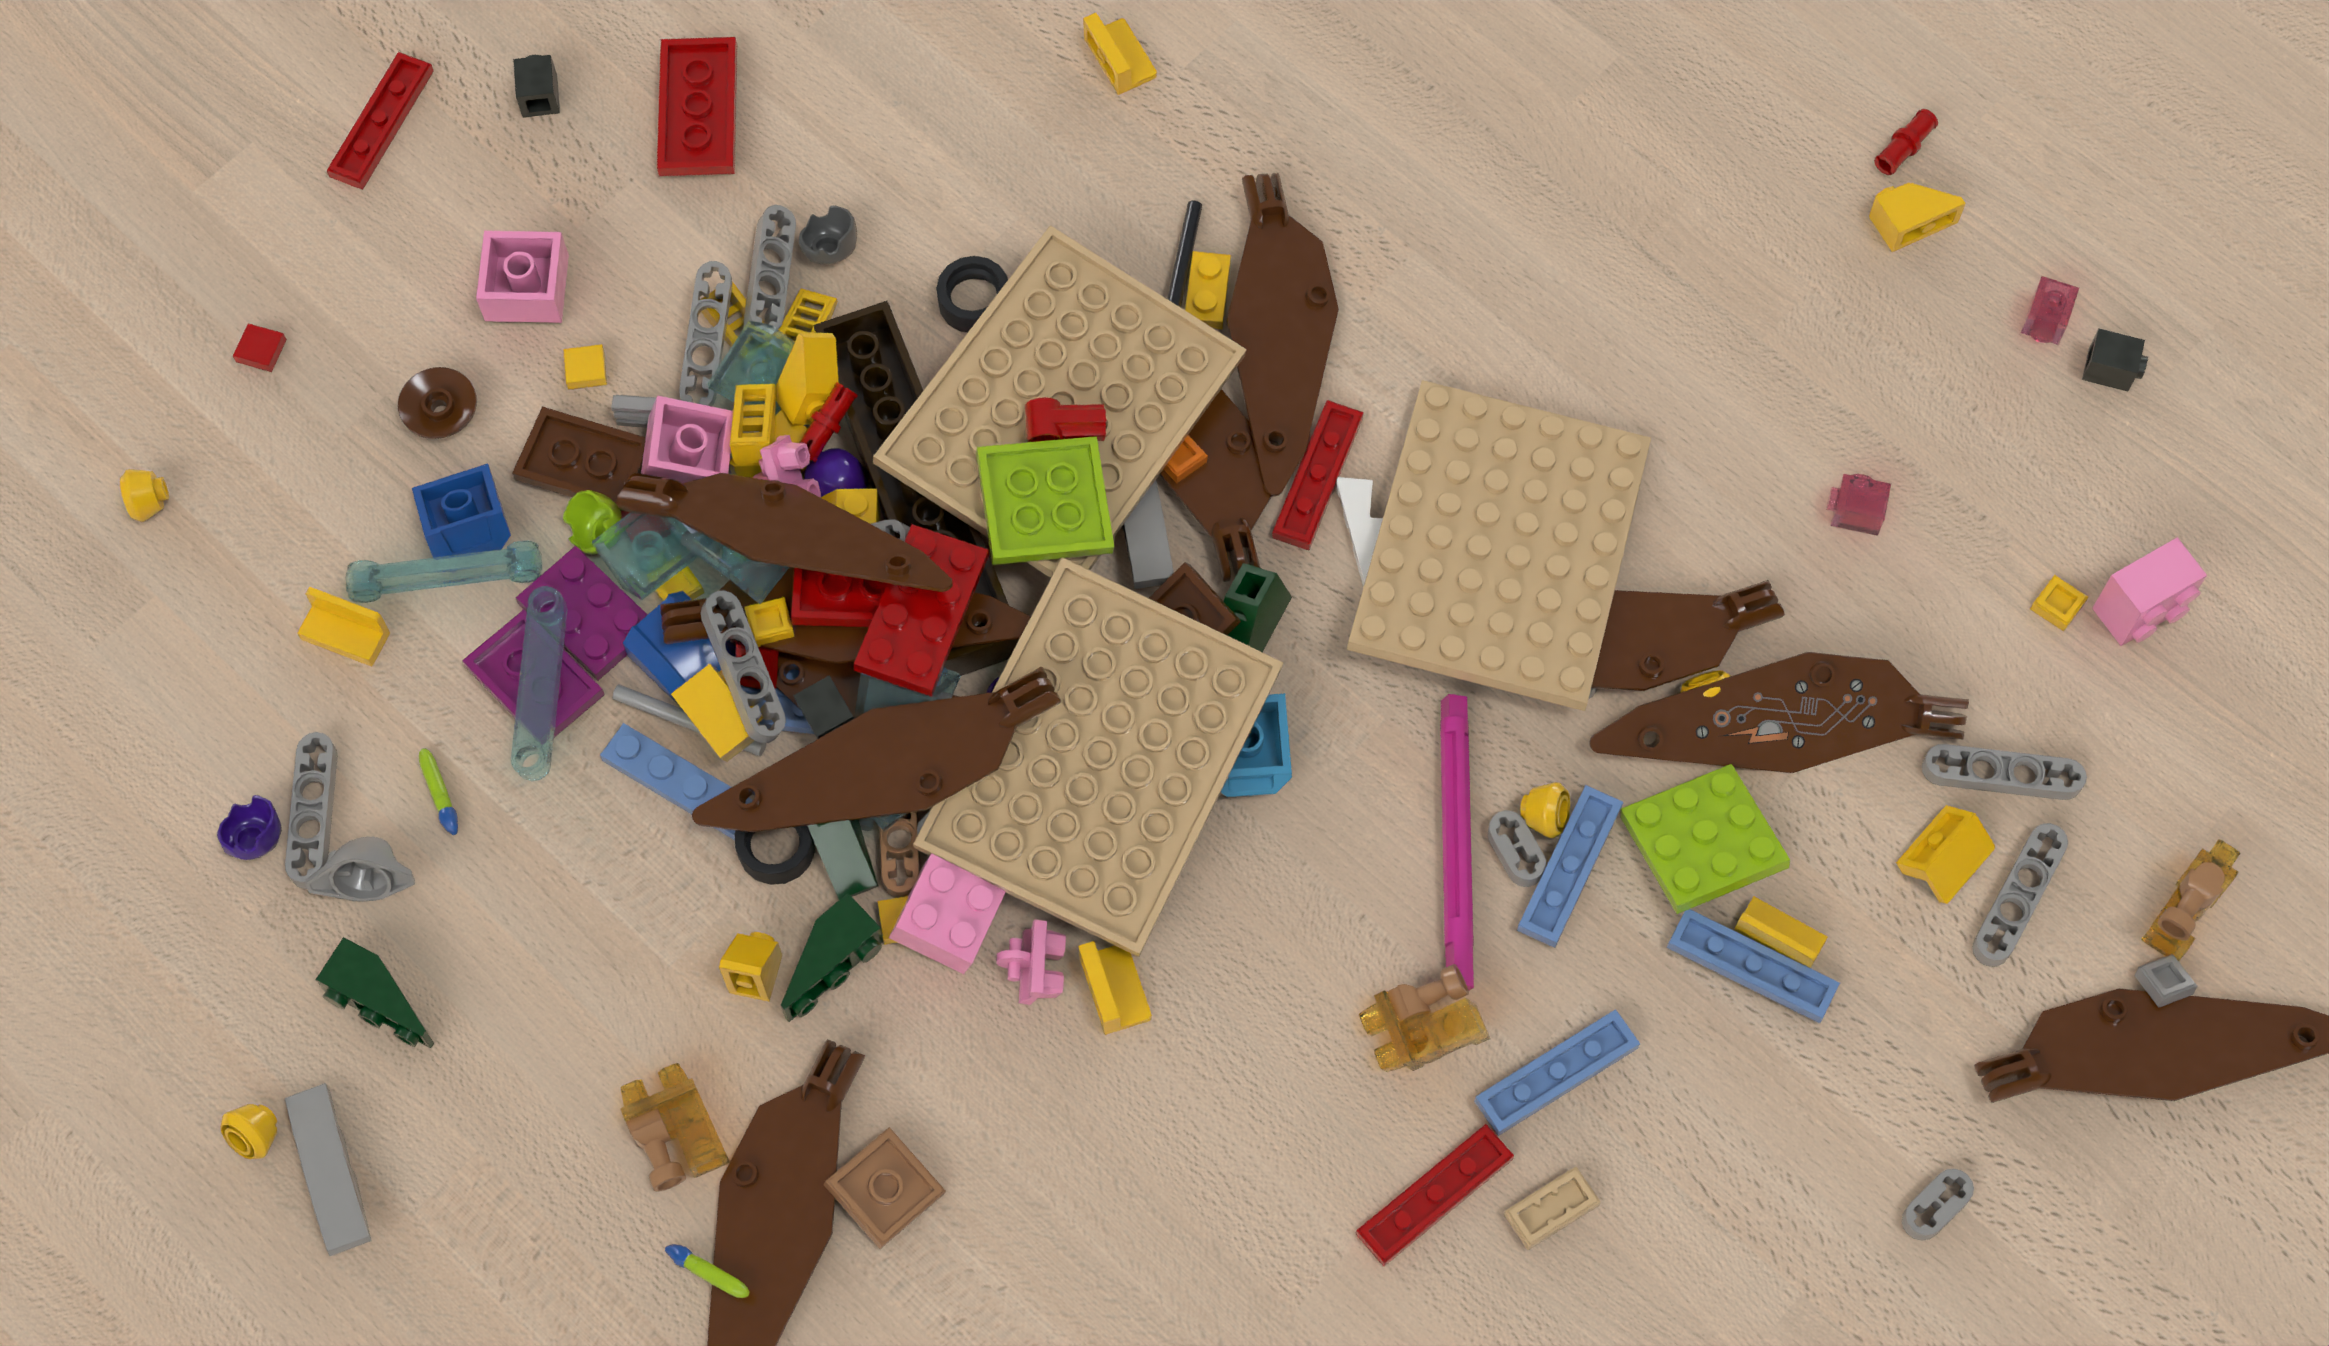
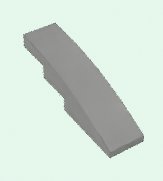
[1122,480,1174,589]
[285,1083,372,1256]

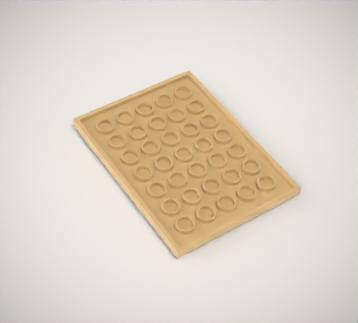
[873,225,1247,578]
[1347,380,1651,711]
[913,557,1284,957]

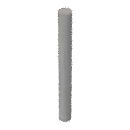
[612,684,766,756]

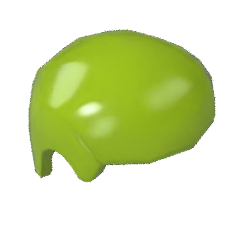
[563,490,622,555]

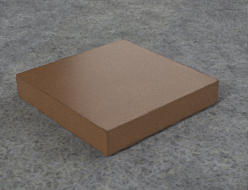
[823,1127,946,1249]

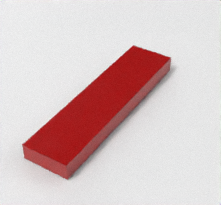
[327,52,434,190]
[1272,400,1364,551]
[1356,1124,1514,1267]

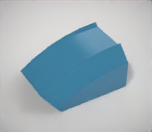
[1221,693,1292,797]

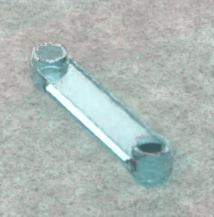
[346,541,542,603]
[511,586,567,781]

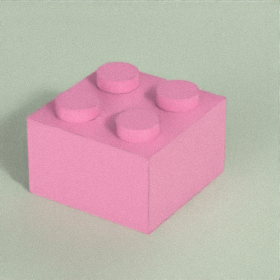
[476,231,569,323]
[641,396,733,483]
[2092,537,2207,646]
[889,853,1006,974]

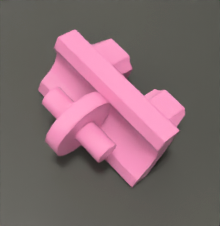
[752,435,821,497]
[996,919,1066,1005]

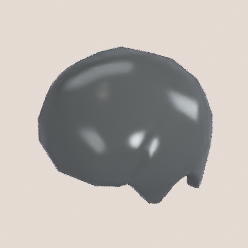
[799,205,857,264]

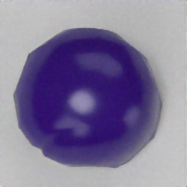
[803,448,868,497]
[217,795,282,860]

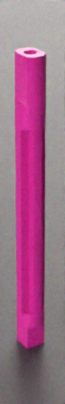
[1440,694,1474,991]

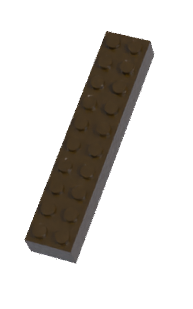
[813,300,1019,681]

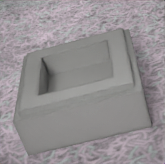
[2135,954,2197,1007]

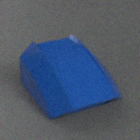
[412,463,511,566]
[623,591,736,705]

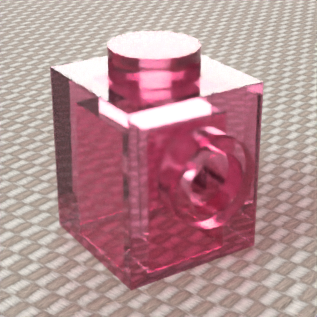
[2021,276,2079,345]
[1826,474,1891,536]

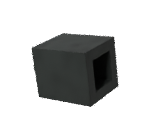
[513,55,560,118]
[2082,328,2148,392]
[793,675,854,739]

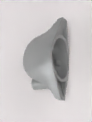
[305,837,415,901]

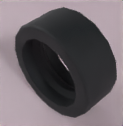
[936,256,1008,333]
[735,825,815,885]

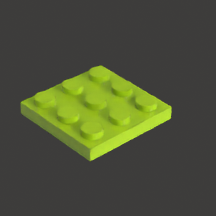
[976,436,1114,565]
[1620,764,1790,914]

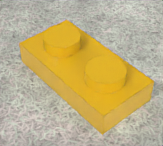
[1185,251,1231,330]

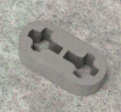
[1488,810,1546,887]
[1902,1169,1974,1241]

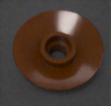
[398,367,477,439]

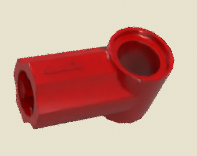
[1025,397,1106,442]

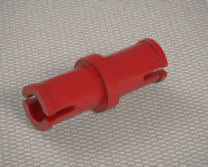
[1874,109,1938,175]
[799,382,858,463]

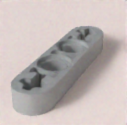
[744,205,796,340]
[679,261,732,407]
[701,590,786,743]
[285,732,338,889]
[1922,744,2087,800]
[1972,823,2068,967]

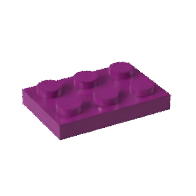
[515,546,648,681]
[462,609,605,747]

